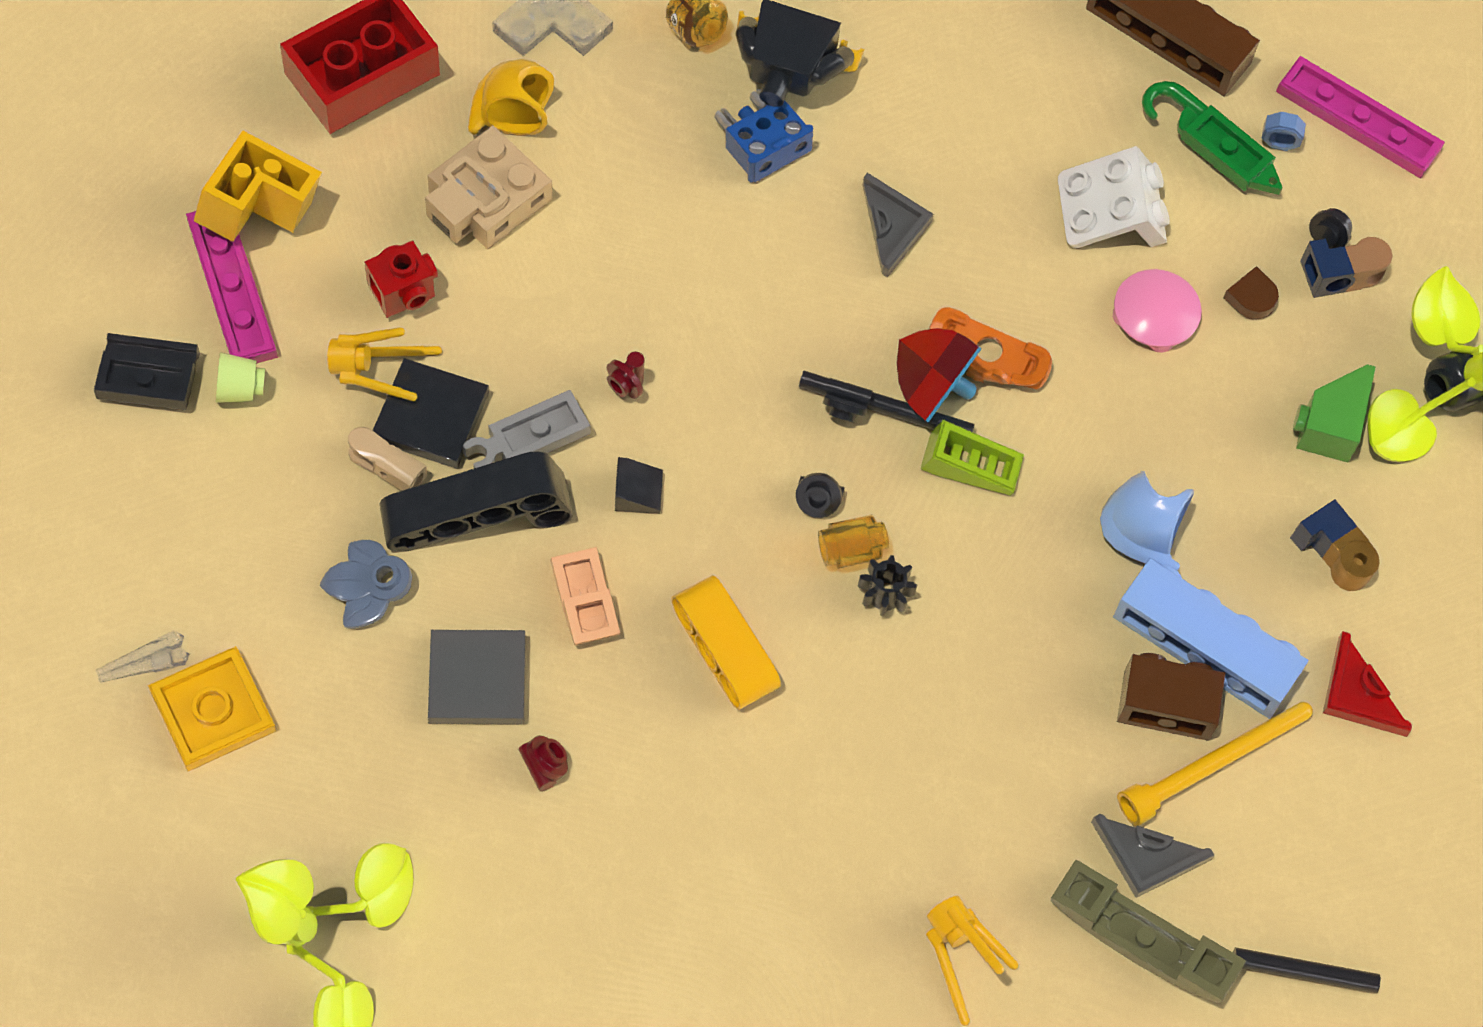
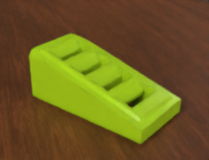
[920,420,1024,496]

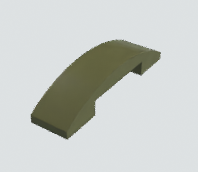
[1050,860,1246,1003]

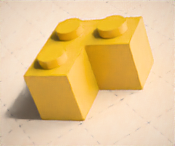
[193,130,322,242]

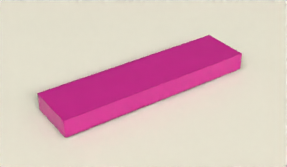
[1276,56,1445,179]
[186,211,278,364]

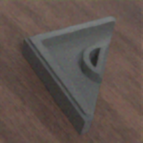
[862,172,934,277]
[1091,814,1214,898]

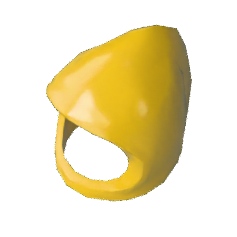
[468,59,554,136]

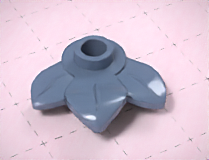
[320,540,412,629]

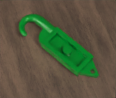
[1142,81,1283,195]

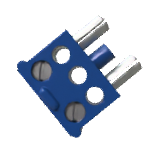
[714,89,813,182]

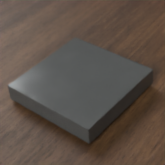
[428,629,526,724]

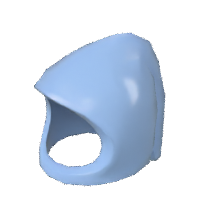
[1100,471,1194,570]

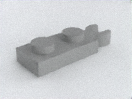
[463,390,591,468]

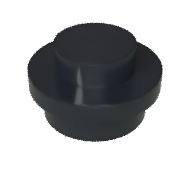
[1309,208,1352,249]

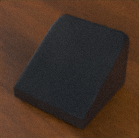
[615,457,663,514]

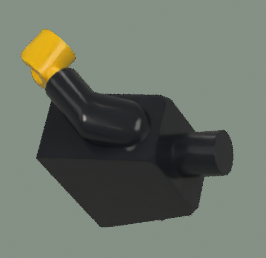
[735,0,864,107]

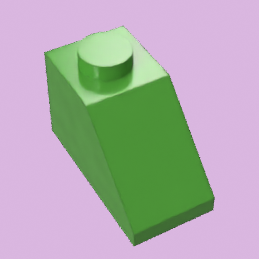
[1293,364,1376,463]

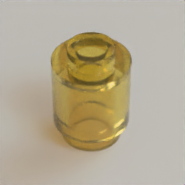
[818,514,889,569]

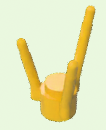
[327,327,442,401]
[926,896,1018,1026]

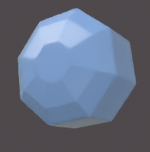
[1261,112,1306,151]

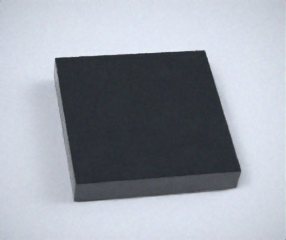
[372,358,489,469]

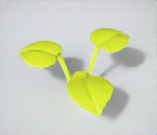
[1368,266,1483,462]
[236,843,413,1027]

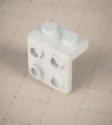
[1058,146,1170,248]

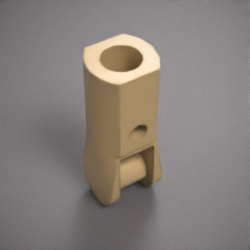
[348,427,427,491]

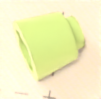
[216,352,265,403]

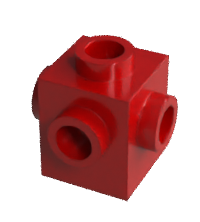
[364,240,438,318]

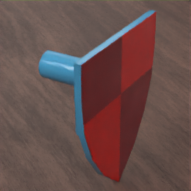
[896,328,981,422]

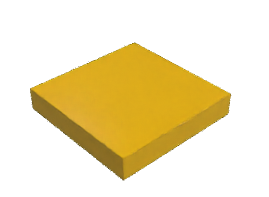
[148,646,276,772]

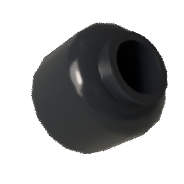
[1424,352,1483,411]

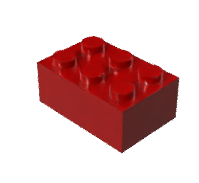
[280,0,440,134]

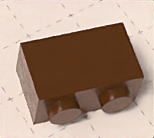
[1117,653,1225,741]

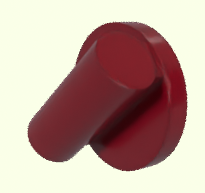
[606,351,645,399]
[518,735,568,791]

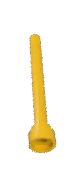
[1117,702,1313,826]

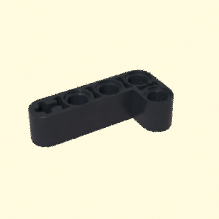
[379,451,573,552]

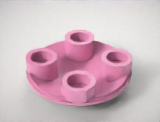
[1112,269,1202,353]

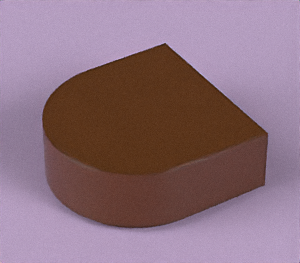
[1223,266,1279,319]

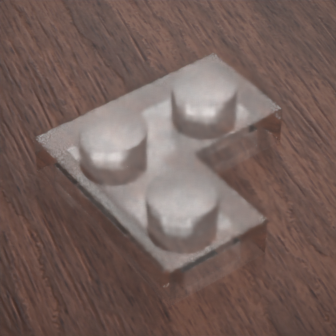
[492,0,613,56]

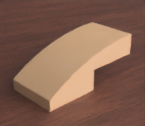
[550,547,620,646]

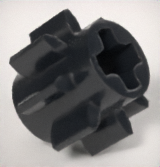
[858,555,917,616]

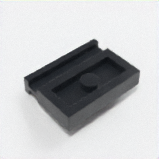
[94,333,200,410]

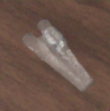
[96,630,190,683]

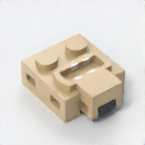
[425,125,552,249]

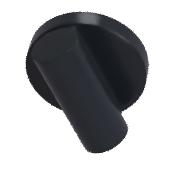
[822,378,873,422]
[796,473,845,518]

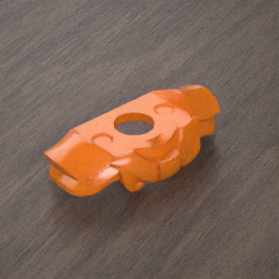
[929,307,1052,389]

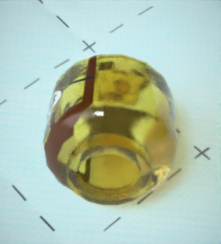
[665,0,728,47]

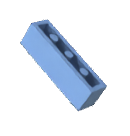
[1113,558,1309,719]

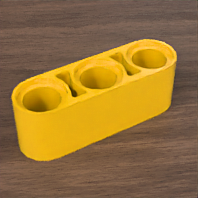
[671,575,781,710]

